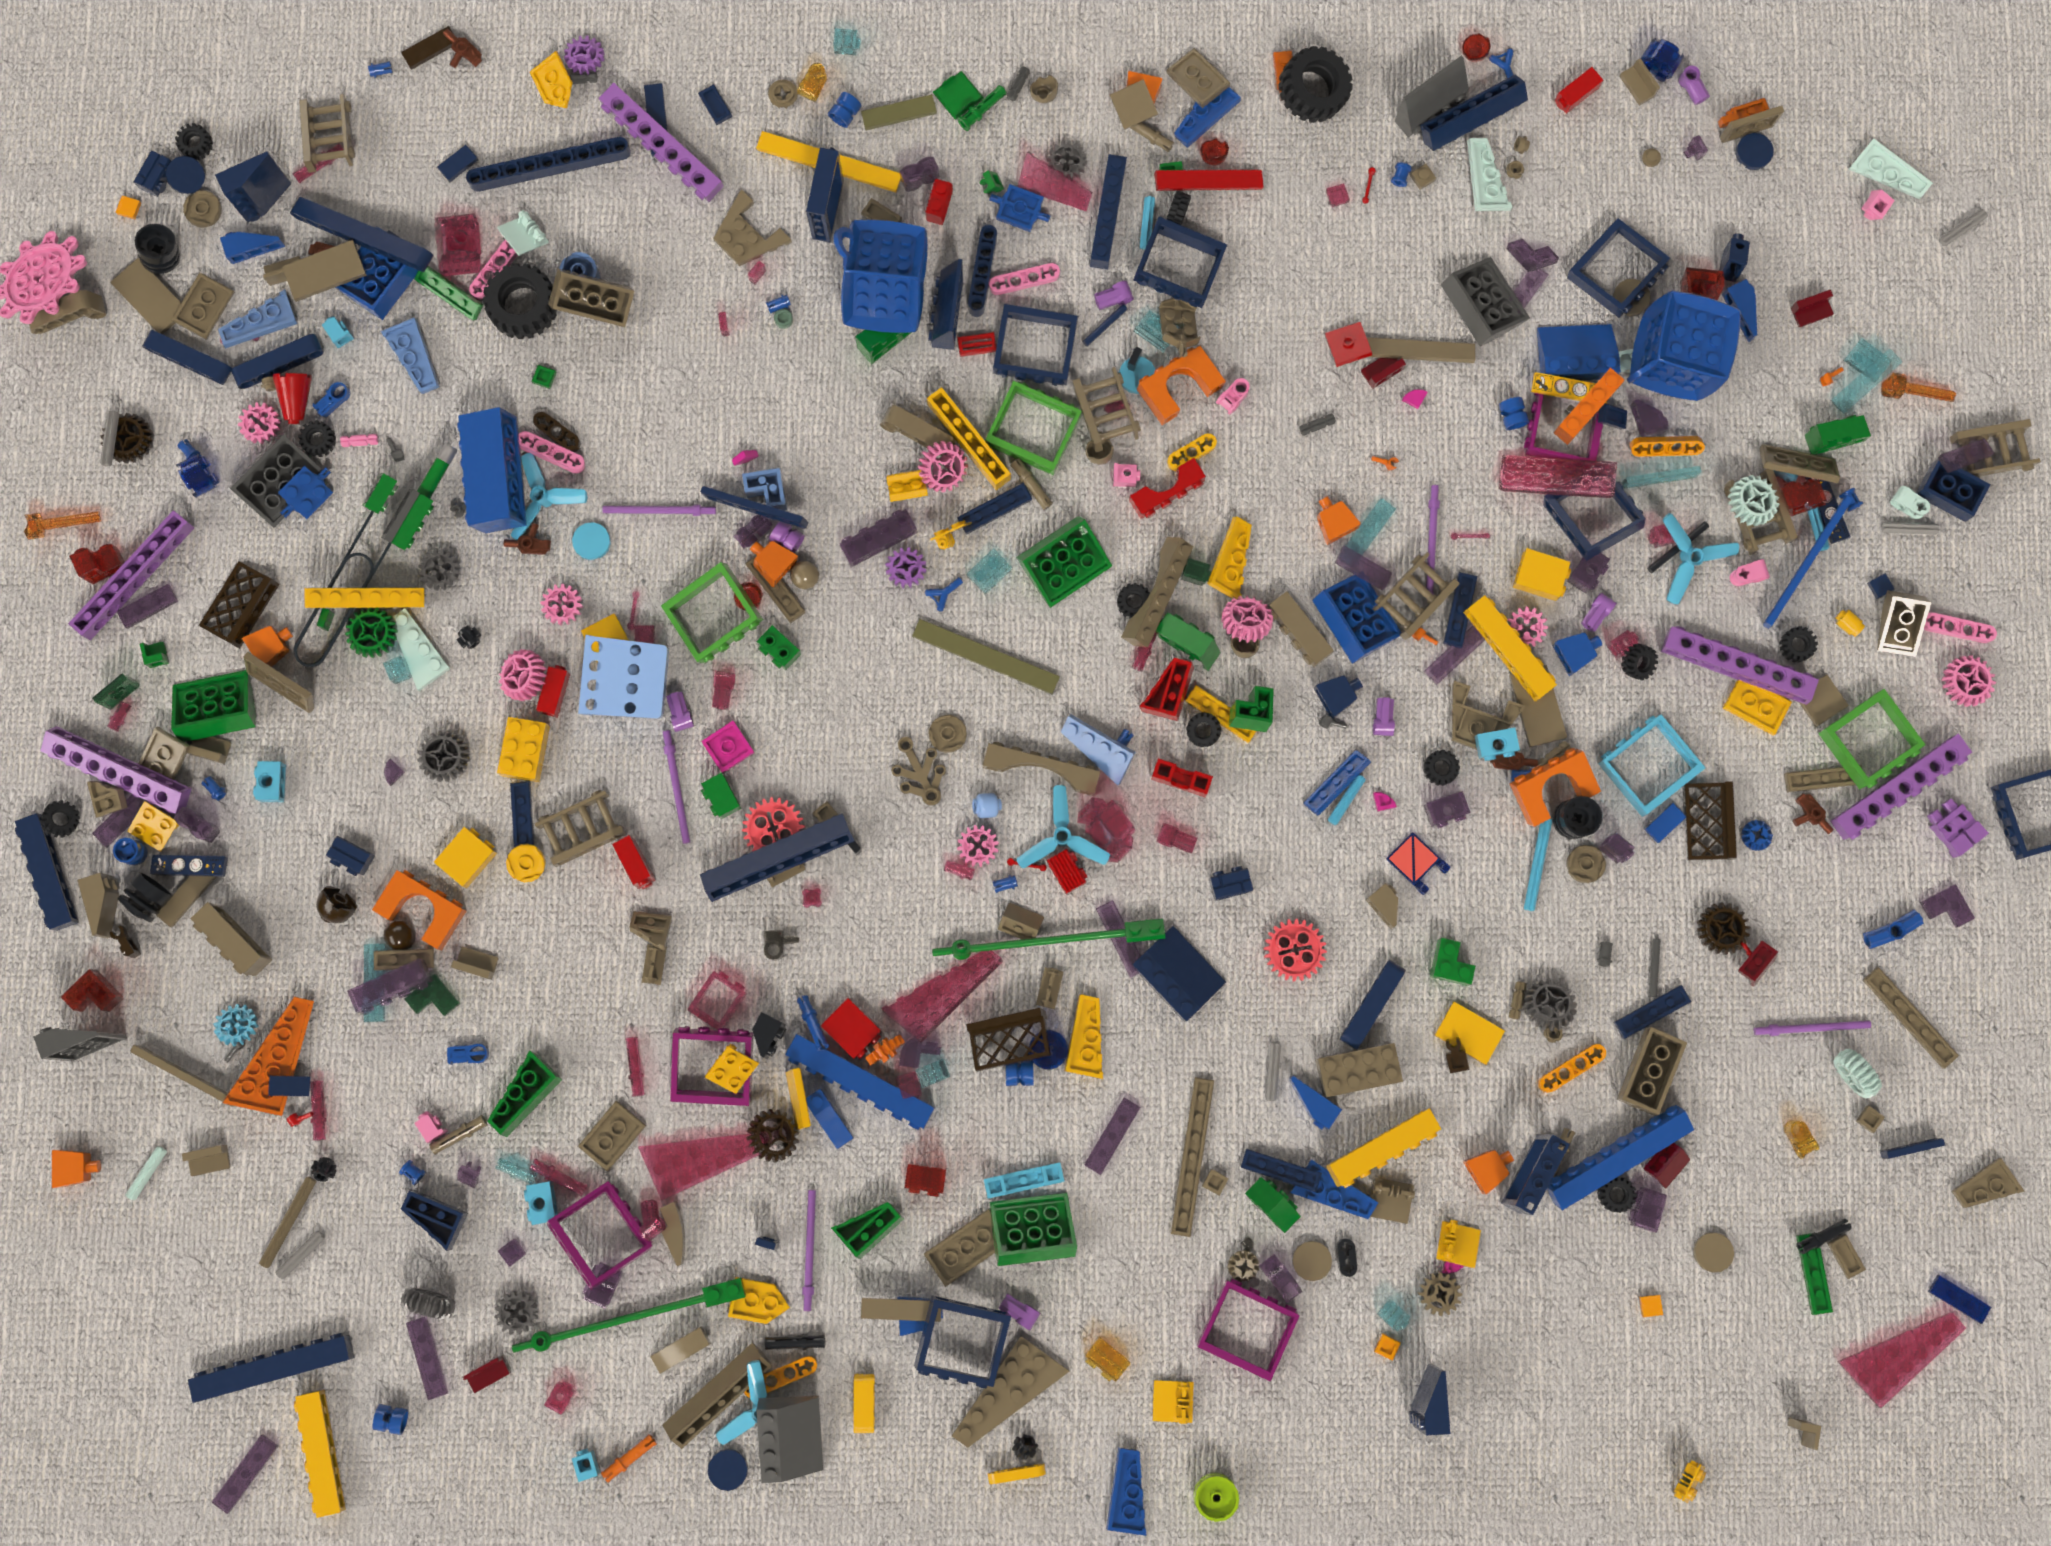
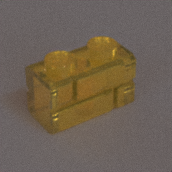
[1084,1336,1131,1382]

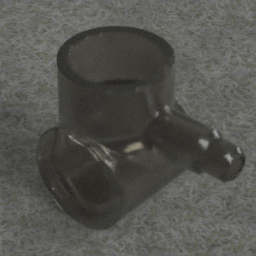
[764,930,799,961]

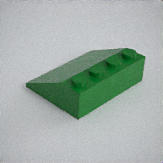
[1016,516,1112,608]
[171,670,256,742]
[990,1193,1077,1266]

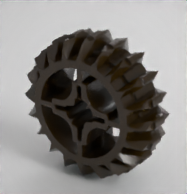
[100,413,154,464]
[1696,902,1751,955]
[746,1109,799,1163]

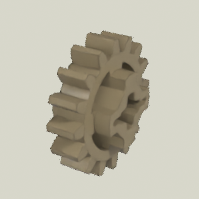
[1418,1272,1462,1316]

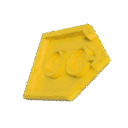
[530,51,573,109]
[728,1277,790,1324]

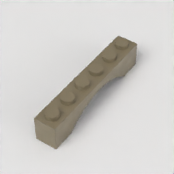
[1121,537,1193,647]
[983,742,1100,796]

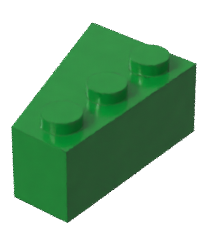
[855,330,912,365]
[1804,415,1871,455]
[1155,612,1221,671]
[831,1202,904,1259]

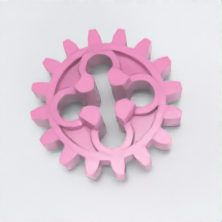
[238,402,281,444]
[540,584,583,626]
[1508,606,1548,647]
[957,825,999,867]

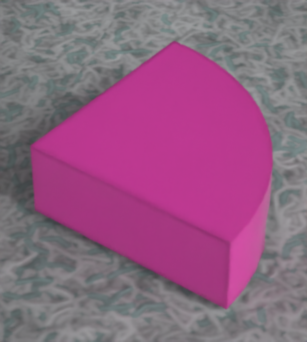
[1402,389,1427,409]
[732,450,759,466]
[1373,792,1397,812]
[1442,1261,1464,1274]

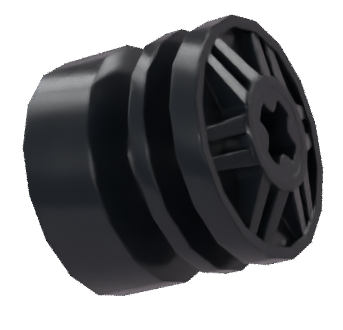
[134,224,180,274]
[1553,796,1602,839]
[117,872,173,923]

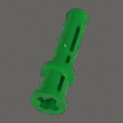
[957,85,1006,131]

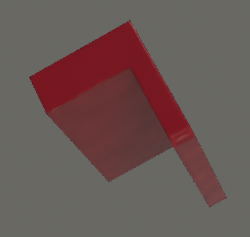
[1791,289,1834,327]
[1361,358,1406,389]
[1738,941,1778,987]
[1643,1143,1690,1189]
[462,1355,511,1393]

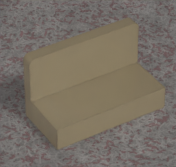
[1619,58,1660,106]
[263,256,301,286]
[187,736,232,764]
[998,903,1044,939]
[451,947,499,980]
[182,1145,231,1176]
[1788,1418,1821,1450]

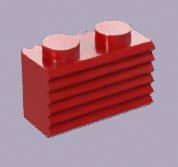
[925,179,953,225]
[1047,849,1087,895]

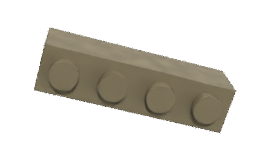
[1268,591,1334,668]

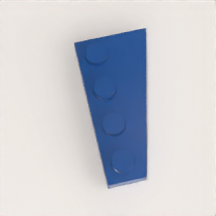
[1174,87,1241,148]
[1290,1160,1378,1219]
[1106,1447,1146,1536]

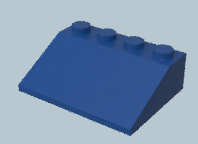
[335,226,418,320]
[1537,324,1621,381]
[1312,571,1401,664]

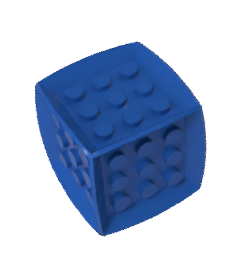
[833,220,928,333]
[1626,291,1741,401]

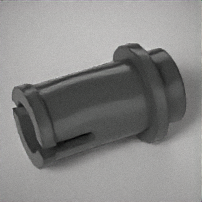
[1597,942,1613,967]

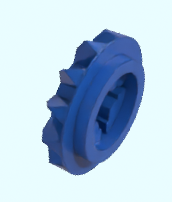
[1741,820,1773,851]

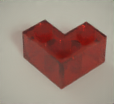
[1680,267,1725,300]
[1781,479,1827,517]
[69,544,125,585]
[61,969,124,1012]
[904,1164,947,1197]

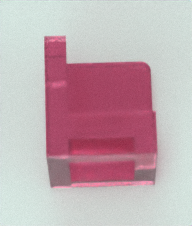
[896,1071,922,1099]

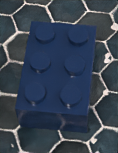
[1916,457,1991,522]

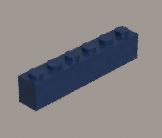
[1420,74,1528,151]
[1090,154,1127,270]
[15,813,79,931]

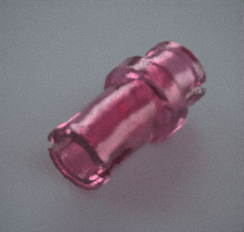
[107,701,132,732]
[944,859,975,881]

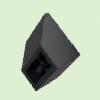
[752,1012,787,1059]

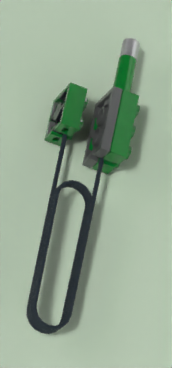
[293,443,457,667]

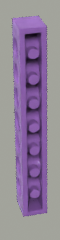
[598,82,724,202]
[68,510,195,641]
[1660,626,1819,705]
[40,726,192,814]
[1830,734,1972,840]

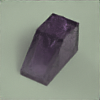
[1630,399,1668,437]

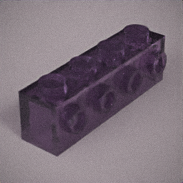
[839,509,917,567]
[347,958,433,1015]

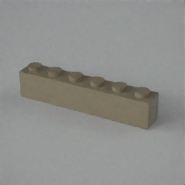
[662,1343,772,1449]

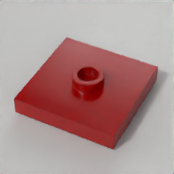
[1325,322,1372,367]

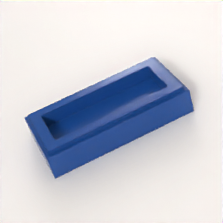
[1644,803,1686,843]

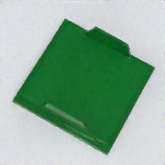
[933,71,984,120]

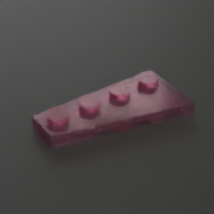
[1017,151,1093,211]

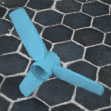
[511,453,588,540]
[1663,513,1739,605]
[1017,785,1110,869]
[716,1360,767,1445]

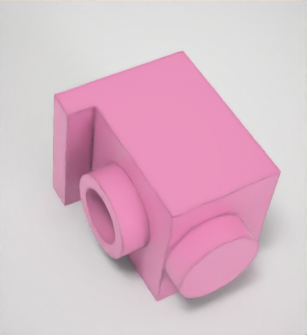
[1861,189,1895,220]
[1113,463,1140,487]
[415,1111,448,1143]

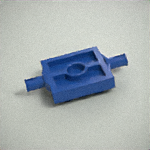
[989,184,1051,232]
[278,466,333,519]

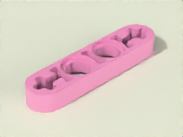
[469,239,518,300]
[989,263,1060,295]
[518,431,585,474]
[1924,613,1997,643]

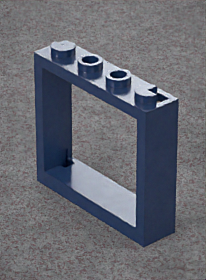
[806,147,844,243]
[1133,217,1228,308]
[1567,218,1670,318]
[993,304,1078,386]
[1543,463,1646,561]
[1990,769,2051,860]
[1501,1134,1570,1215]
[914,1295,1011,1389]

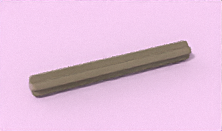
[259,1176,316,1268]

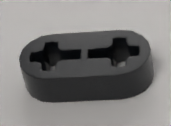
[1336,1238,1357,1277]

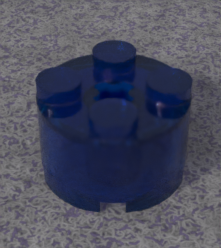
[1640,38,1684,82]
[176,454,220,498]
[1029,1030,1068,1070]

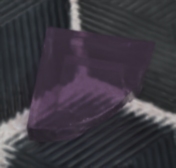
[384,758,405,786]

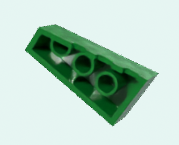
[487,1050,562,1137]

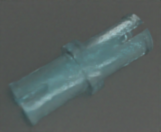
[495,1158,537,1185]

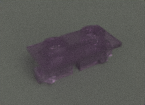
[733,515,773,549]

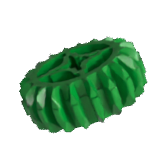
[345,608,398,658]

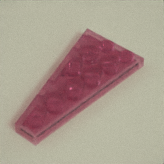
[881,950,1003,1043]
[638,1134,770,1201]
[1837,1312,1966,1408]

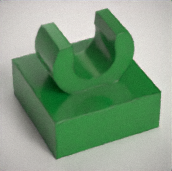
[979,170,1004,194]

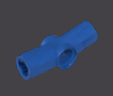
[1863,909,1924,949]

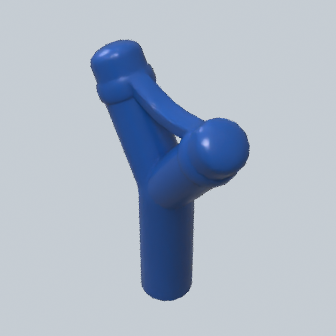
[1489,49,1514,78]
[925,577,963,612]

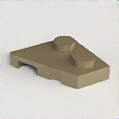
[87,781,128,818]
[629,911,672,950]

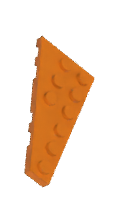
[222,997,314,1116]

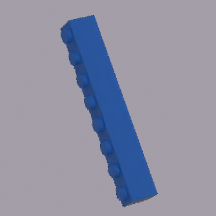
[785,1034,935,1130]
[1547,1105,1694,1211]

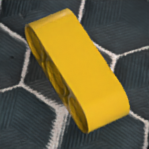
[854,1374,875,1433]

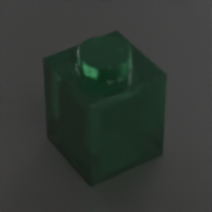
[1180,558,1212,586]

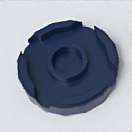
[1735,133,1774,170]
[166,156,205,194]
[708,1449,748,1491]

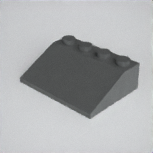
[1395,55,1469,137]
[1441,257,1530,346]
[229,433,326,528]
[33,1027,127,1061]
[756,1396,823,1483]

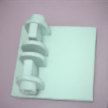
[497,210,549,256]

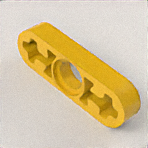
[1167,433,1217,471]
[987,1464,1046,1484]

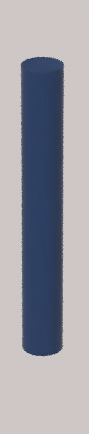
[1082,304,1128,347]

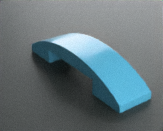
[983,1162,1064,1199]

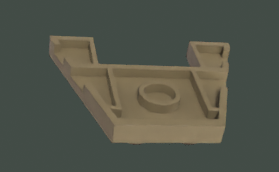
[713,190,792,266]
[1451,680,1525,750]

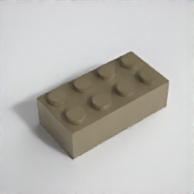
[548,268,635,327]
[190,902,272,976]
[1616,1027,1687,1115]
[1315,1043,1403,1098]

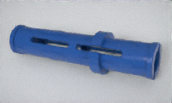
[797,995,829,1051]

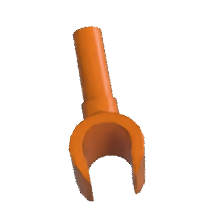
[1820,367,1844,387]
[1371,456,1399,470]
[1412,628,1438,645]

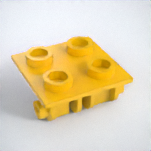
[930,520,972,549]
[127,801,180,852]
[705,1044,759,1094]
[1436,1220,1481,1269]
[1153,1380,1194,1424]
[1674,1460,1707,1504]

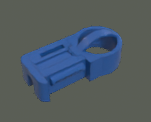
[312,382,350,418]
[447,1044,489,1065]

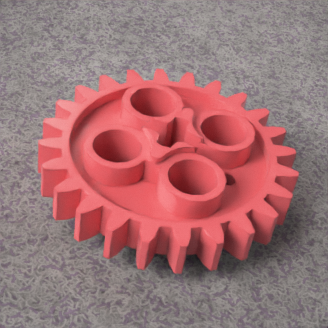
[742,797,805,852]
[1263,919,1327,982]

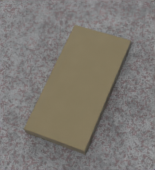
[282,240,367,302]
[110,258,181,334]
[1760,444,1840,483]
[243,652,314,713]
[1509,665,1567,748]
[924,1209,995,1287]

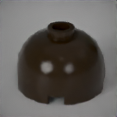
[316,886,357,923]

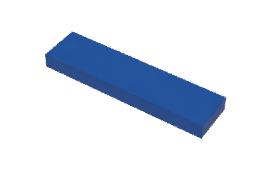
[1304,750,1371,816]

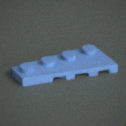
[218,289,297,349]
[381,318,440,394]
[1061,714,1136,785]

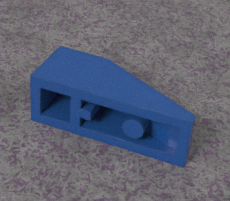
[220,232,285,264]
[1722,279,1757,342]
[1289,1076,1342,1130]
[806,1089,854,1149]

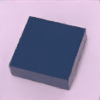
[1867,573,1895,599]

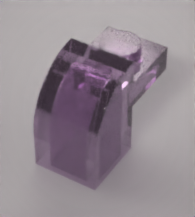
[899,1037,942,1069]
[1259,1254,1303,1303]

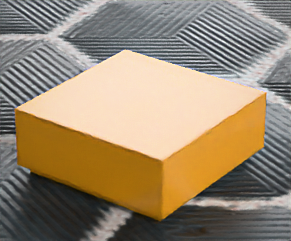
[116,196,141,220]
[1639,1294,1663,1317]
[1374,1333,1401,1361]

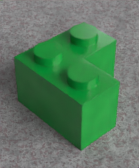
[1229,686,1274,732]
[1430,938,1476,986]
[1245,1177,1301,1233]

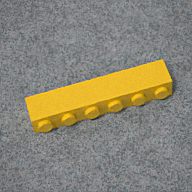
[927,387,1011,491]
[304,587,424,608]
[1463,595,1557,701]
[1326,1108,1441,1188]
[294,1389,346,1518]

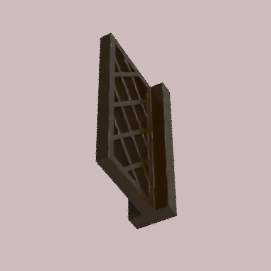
[198,561,280,649]
[1684,781,1737,860]
[966,1008,1051,1072]

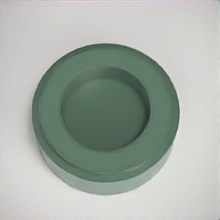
[774,309,793,329]

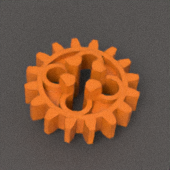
[865,1034,905,1066]

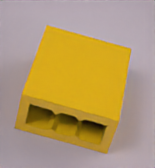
[1512,548,1571,601]
[434,827,497,889]

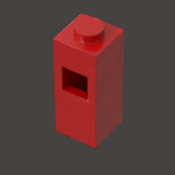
[1554,67,1604,114]
[536,665,570,718]

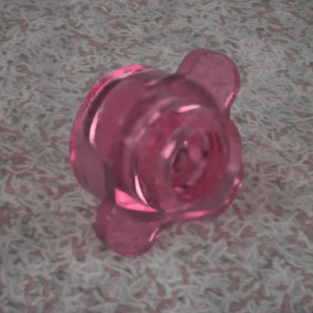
[802,888,822,908]

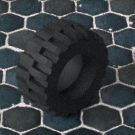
[1278,46,1353,123]
[483,263,557,339]

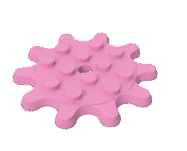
[0,231,87,324]

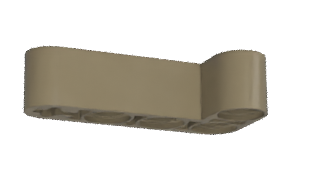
[29,290,106,334]
[880,405,956,456]

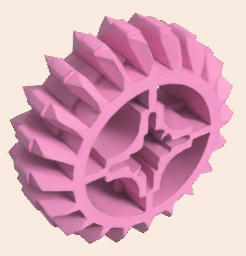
[917,441,968,492]
[1221,595,1273,643]
[498,649,547,701]
[1942,655,1996,707]

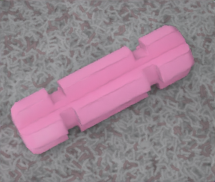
[340,434,378,447]

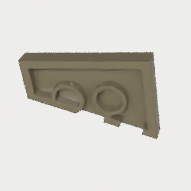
[1951,1158,2024,1208]

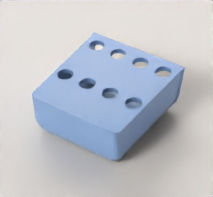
[578,635,669,719]

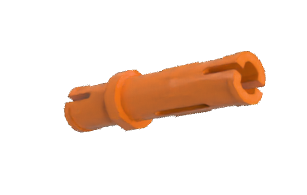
[601,1434,657,1483]

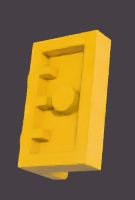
[886,470,928,502]

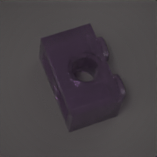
[1567,553,1610,594]
[1424,791,1471,829]

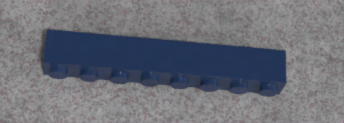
[699,813,855,902]
[188,1333,354,1403]

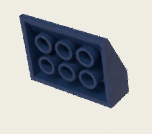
[215,151,291,223]
[928,259,964,350]
[1131,926,1226,1022]
[1409,1364,1451,1436]

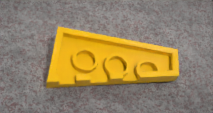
[1207,516,1252,599]
[1064,994,1103,1079]

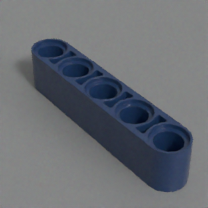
[968,224,997,317]
[142,330,233,385]
[231,334,324,389]
[1340,959,1406,1050]

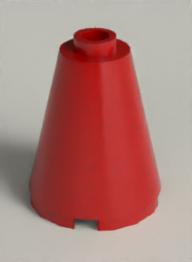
[273,373,312,424]

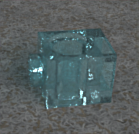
[833,28,861,55]
[383,656,412,684]
[915,1059,950,1088]
[1377,1299,1410,1332]

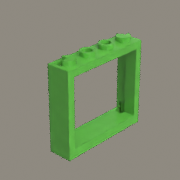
[985,381,1082,476]
[661,562,764,664]
[1818,689,1926,790]

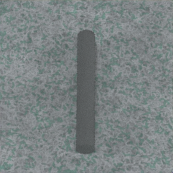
[1649,938,1661,997]

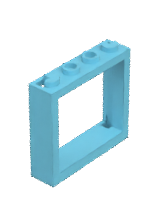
[1598,714,1705,817]

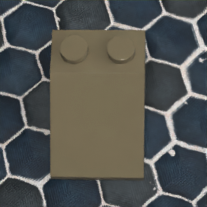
[1877,590,1931,657]
[77,873,120,939]

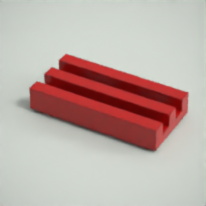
[957,332,997,357]

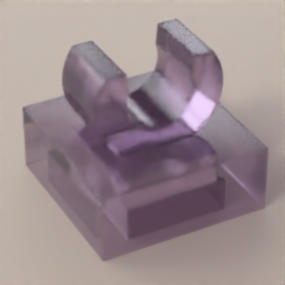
[1683,135,1708,161]
[457,1162,481,1188]
[498,1238,526,1267]

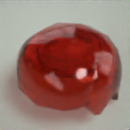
[1462,33,1491,62]
[1199,138,1229,166]
[733,582,763,611]

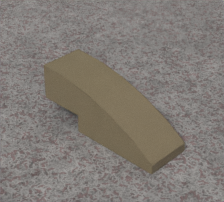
[660,1201,685,1266]
[650,1326,711,1374]

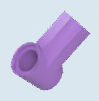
[1678,65,1710,105]
[1094,281,1134,310]
[1581,592,1617,632]
[666,692,694,732]
[1373,697,1395,736]
[999,1293,1041,1330]

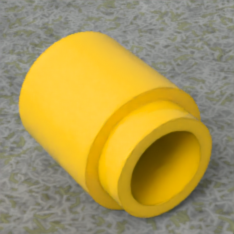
[1835,609,1865,637]

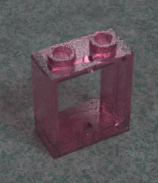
[687,971,747,1030]

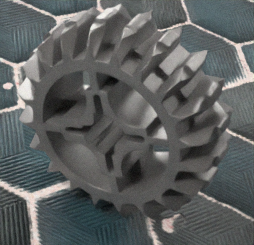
[417,731,470,782]
[1523,979,1577,1031]
[400,1287,456,1320]

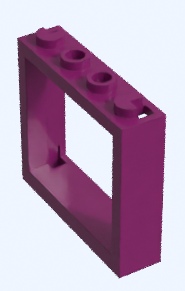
[1524,393,1608,469]
[670,1026,754,1106]
[547,1181,653,1290]
[1196,1278,1300,1382]

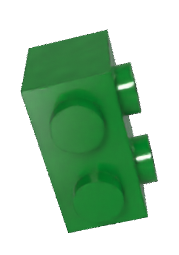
[756,625,801,670]
[701,772,742,819]

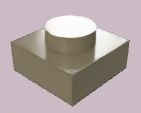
[1410,164,1436,190]
[1856,1105,1885,1133]
[1202,1169,1229,1196]

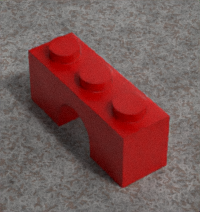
[1151,758,1213,798]

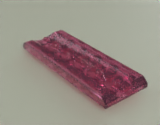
[1498,455,1617,498]

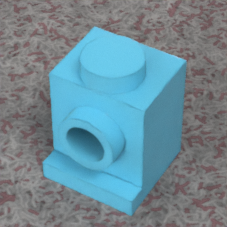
[322,316,354,349]
[572,1448,601,1482]

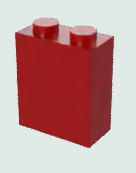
[612,835,656,890]
[821,998,882,1059]

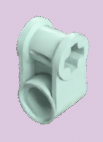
[1890,486,1930,519]

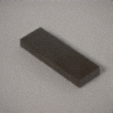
[401,26,454,70]

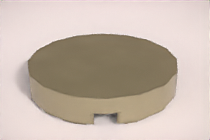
[183,190,222,228]
[1612,279,1651,316]
[929,715,967,753]
[1566,845,1606,883]
[1693,1232,1734,1272]
[1292,1241,1332,1281]

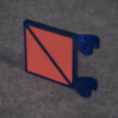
[1386,832,1450,895]

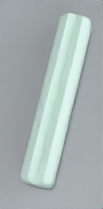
[125,1146,167,1200]

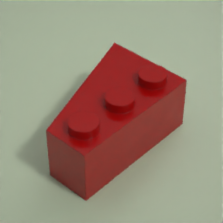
[1139,658,1194,721]

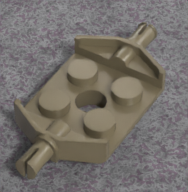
[1159,298,1201,357]

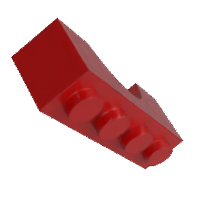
[1129,458,1206,519]

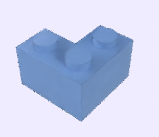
[742,468,787,511]

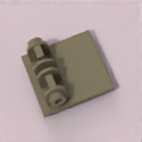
[1370,1177,1415,1224]

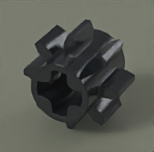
[456,626,482,649]
[311,1157,337,1182]
[1012,1434,1038,1461]

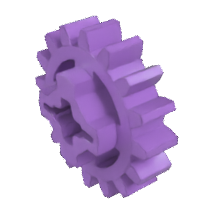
[564,36,605,75]
[885,547,926,589]

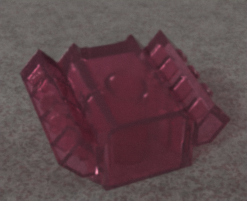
[434,213,481,276]
[1077,797,1135,863]

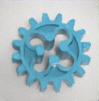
[213,1004,259,1046]

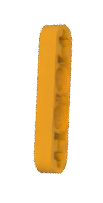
[1630,436,1705,457]
[1538,1044,1606,1093]
[744,1356,818,1398]

